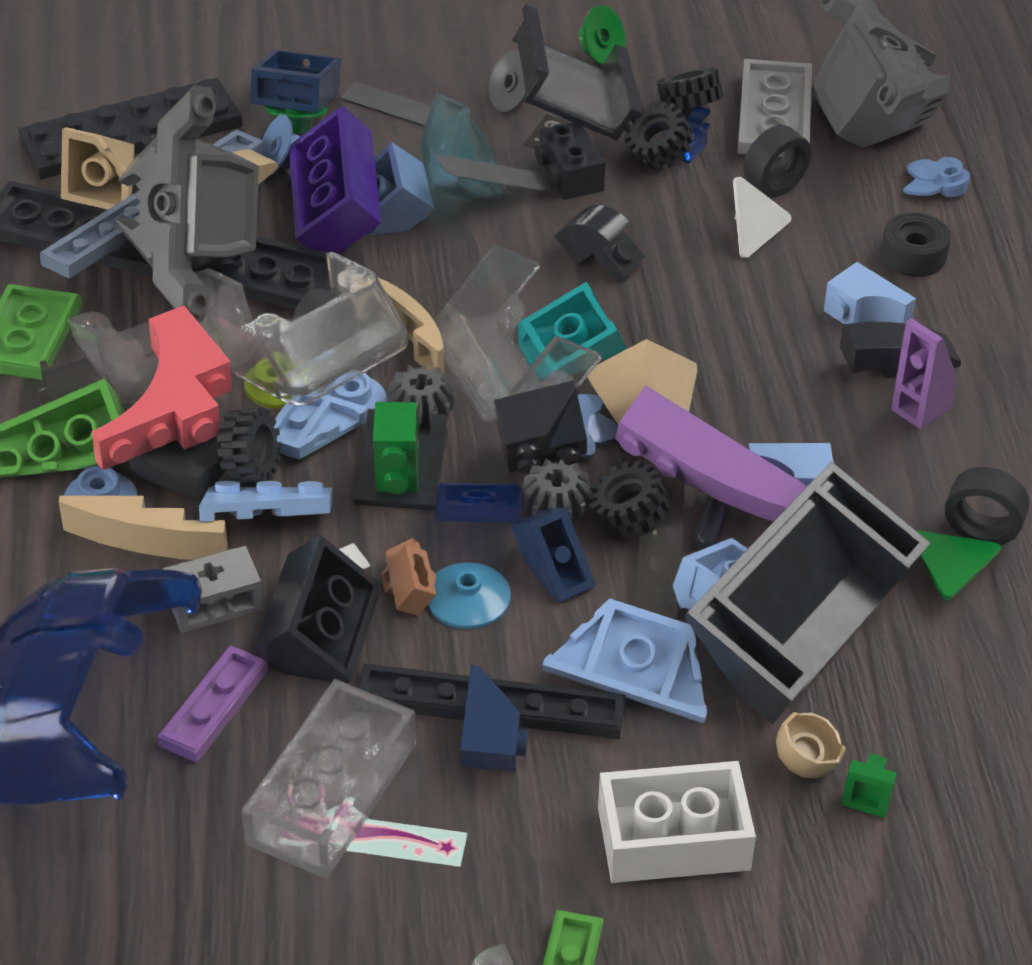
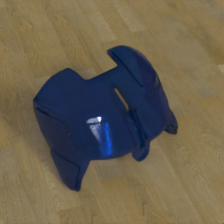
[0,568,203,804]

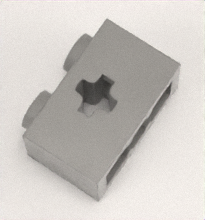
[163,546,264,633]

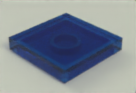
[436,483,521,523]

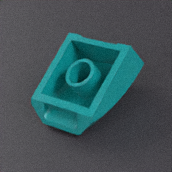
[518,282,627,377]

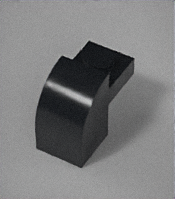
[554,205,645,282]

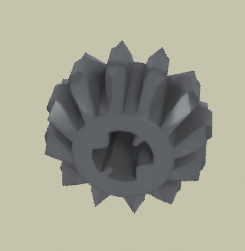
[388,363,455,430]
[522,458,592,520]

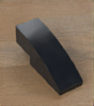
[840,322,961,379]

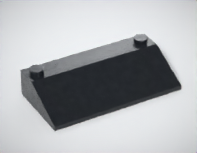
[685,461,930,725]

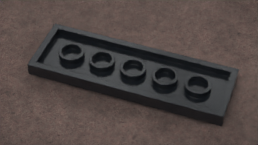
[18,77,242,180]

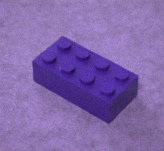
[289,106,381,255]

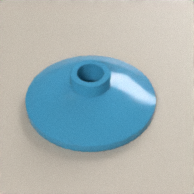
[427,562,511,629]

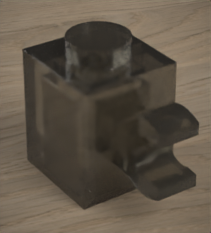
[38,354,99,405]

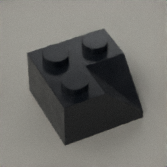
[494,380,587,474]

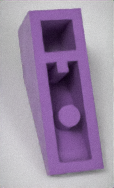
[891,318,957,430]

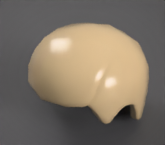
[776,712,846,779]

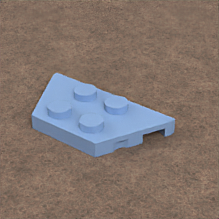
[542,599,707,723]

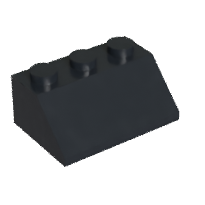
[253,535,382,684]

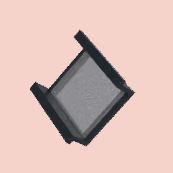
[512,4,643,141]

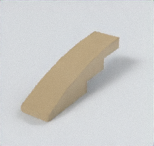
[59,496,228,560]

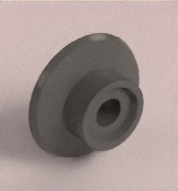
[488,50,526,112]

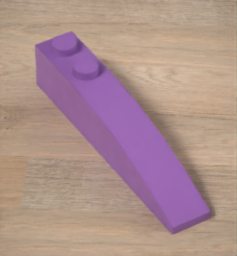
[615,386,808,521]

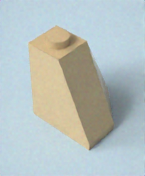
[61,127,134,209]
[586,339,697,425]

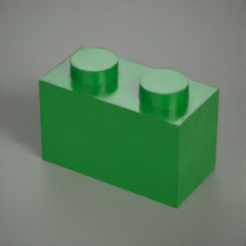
[373,402,419,494]

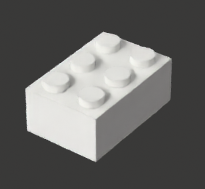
[598,761,756,883]

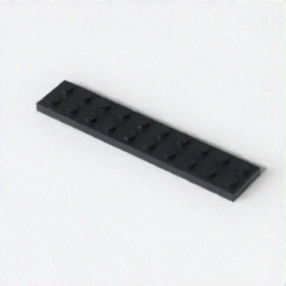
[0,180,349,310]

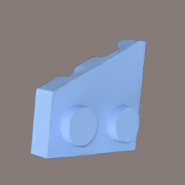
[274,386,368,460]

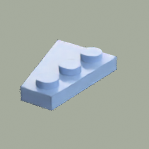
[199,481,333,522]

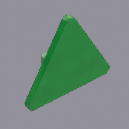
[915,530,1001,600]

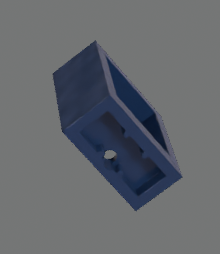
[250,49,341,113]

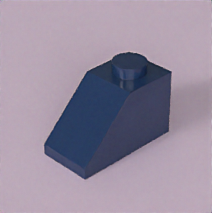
[510,507,596,602]
[460,665,528,771]

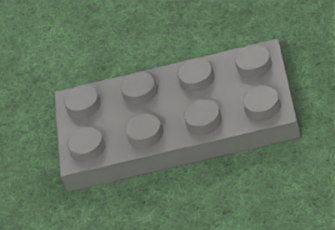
[737,59,812,157]

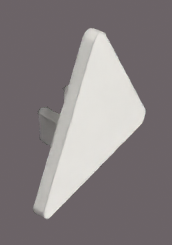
[733,177,791,258]

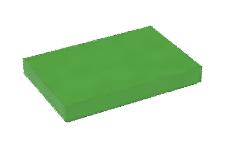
[0,284,82,380]

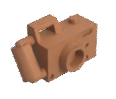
[381,538,436,616]

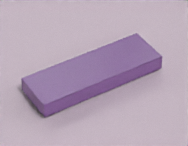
[158,645,269,763]

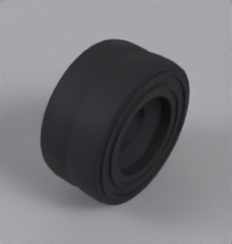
[881,212,951,277]

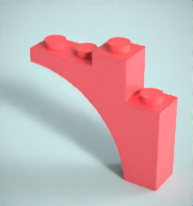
[92,305,233,470]

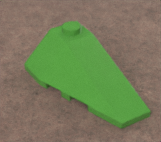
[0,378,125,478]

